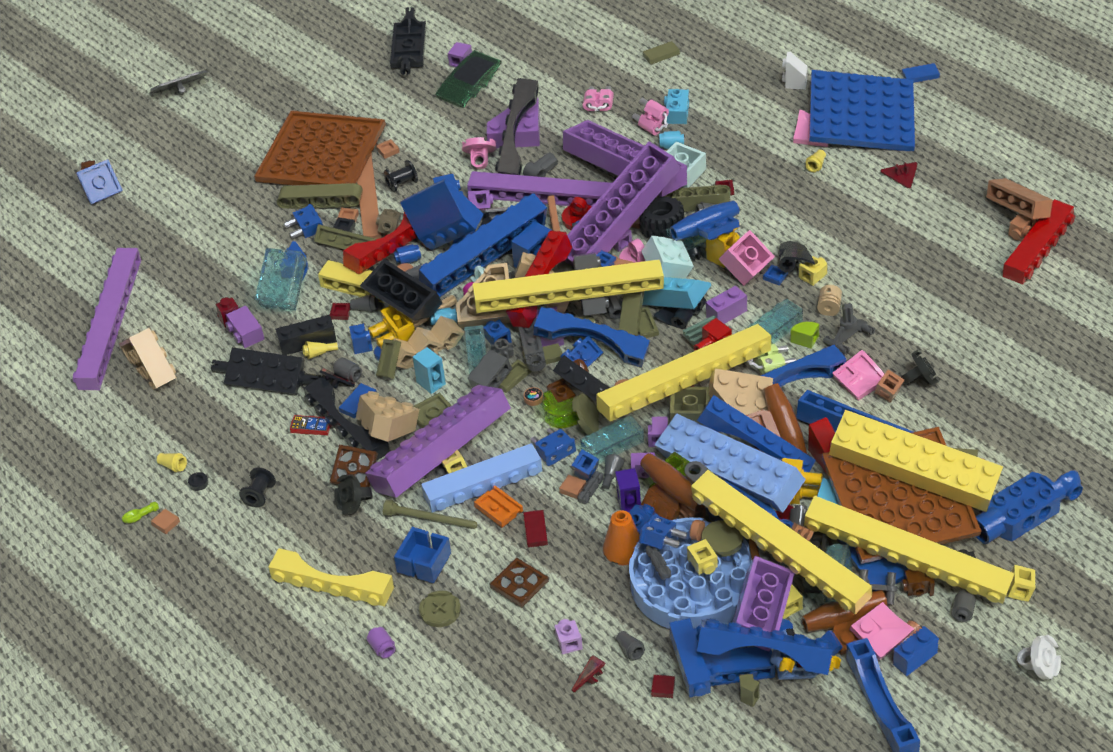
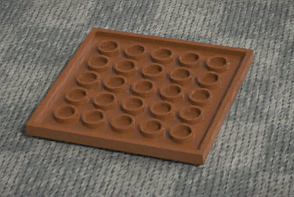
[254,111,386,185]
[821,427,981,564]

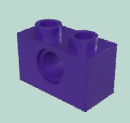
[615,468,641,512]

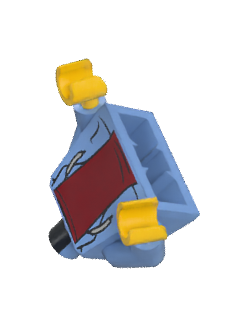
[770,628,841,680]

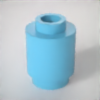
[659,131,684,149]
[430,307,458,325]

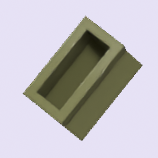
[739,674,760,707]

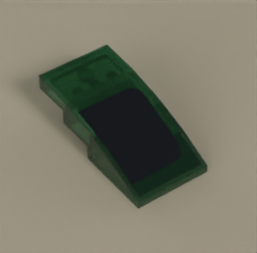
[435,50,502,108]

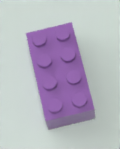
[733,556,794,652]

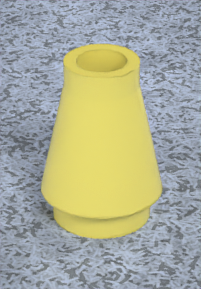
[806,150,826,172]
[157,453,187,472]

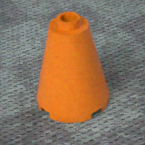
[603,510,640,565]

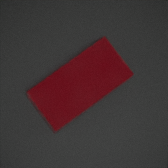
[523,510,548,548]

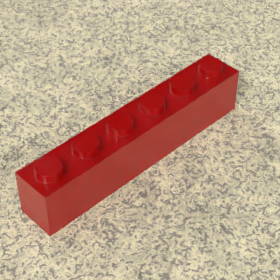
[1002,199,1075,285]

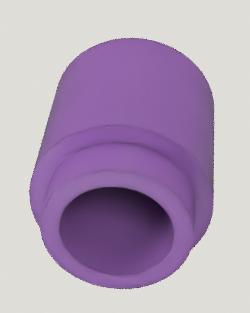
[367,627,396,658]

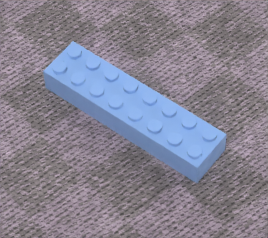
[655,413,806,513]

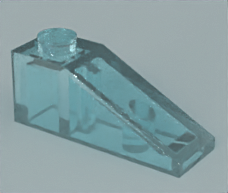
[464,325,487,374]

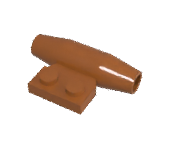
[746,383,807,454]
[640,453,705,520]
[801,590,887,655]

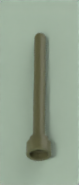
[383,499,478,529]

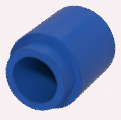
[394,244,421,264]

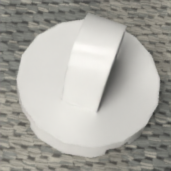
[1017,635,1061,679]

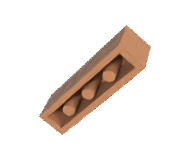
[986,178,1053,219]

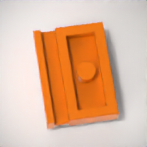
[474,486,523,528]

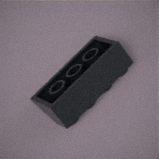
[360,259,443,321]

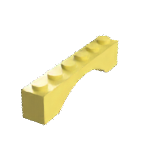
[268,548,394,606]

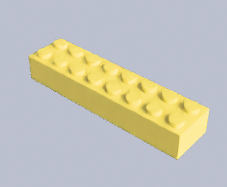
[829,410,1003,512]

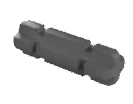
[577,471,604,504]
[646,545,671,580]

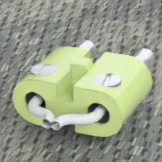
[748,344,796,374]

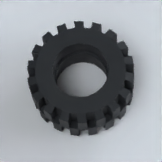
[639,196,685,239]

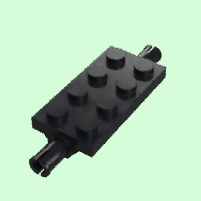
[390,7,427,75]
[211,347,321,395]

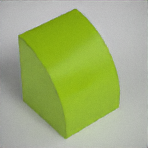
[790,322,819,349]

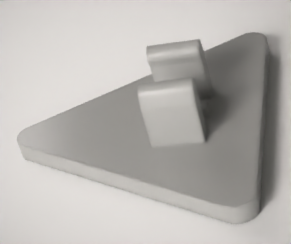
[479,207,508,219]

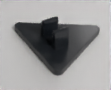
[320,368,355,389]

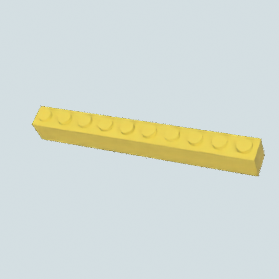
[473,260,664,313]
[596,324,771,422]
[691,470,872,614]
[804,495,1015,604]

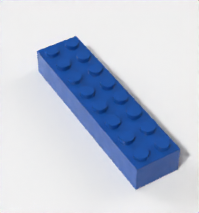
[419,193,547,297]

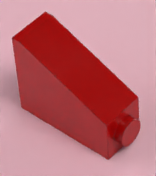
[808,417,835,475]

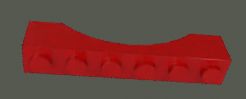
[343,212,417,274]
[506,231,572,328]

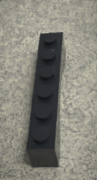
[495,78,539,175]
[303,376,390,461]

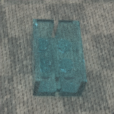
[255,248,307,310]

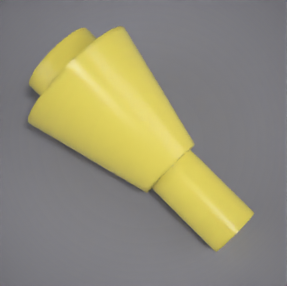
[302,341,338,360]

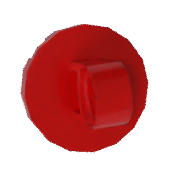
[561,197,592,230]

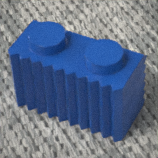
[893,626,939,676]

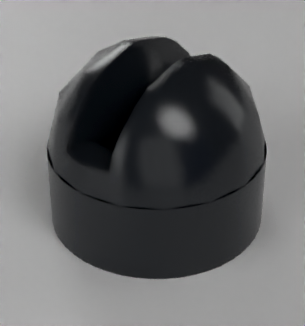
[687,246,702,261]

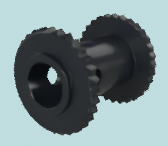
[384,160,418,192]
[239,467,276,508]

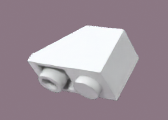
[782,52,808,90]

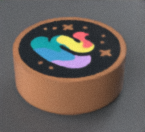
[524,387,543,406]

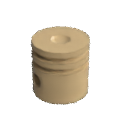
[817,285,842,316]

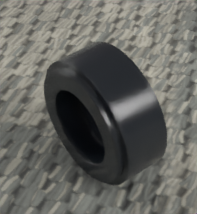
[188,472,209,491]

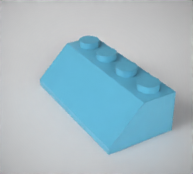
[642,277,711,309]

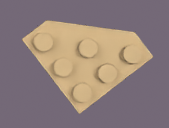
[456,263,511,329]
[119,328,176,390]
[708,368,773,415]
[356,391,420,442]

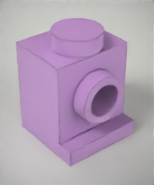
[554,619,583,655]

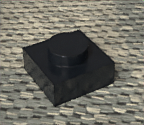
[333,217,356,232]

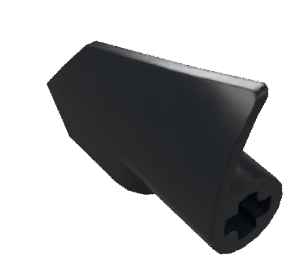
[779,241,815,272]
[654,296,707,329]

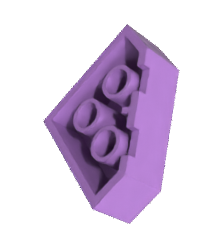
[487,98,540,148]

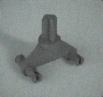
[823,303,875,355]
[859,569,898,605]

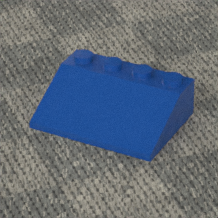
[400,178,484,250]

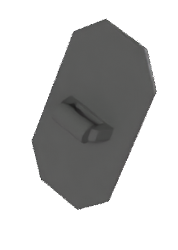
[149,70,208,94]

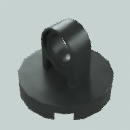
[901,349,939,386]
[334,474,373,514]

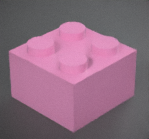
[719,230,775,286]

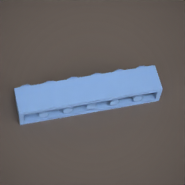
[421,443,542,513]

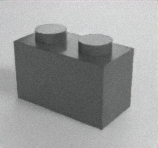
[468,350,512,388]

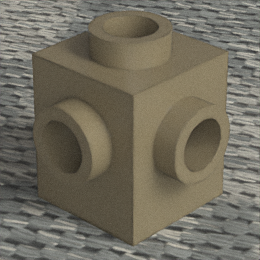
[376,209,402,236]

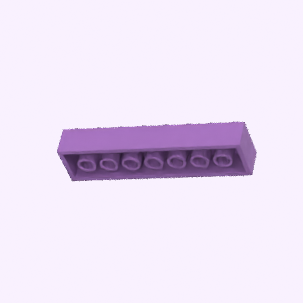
[563,120,687,196]
[565,141,681,267]
[365,385,511,498]

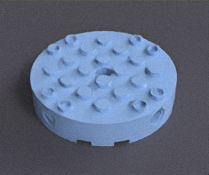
[629,517,752,629]

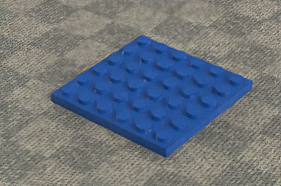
[809,70,915,151]

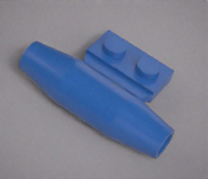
[670,200,740,241]

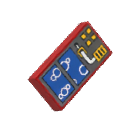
[290,415,330,436]

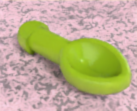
[122,502,159,523]

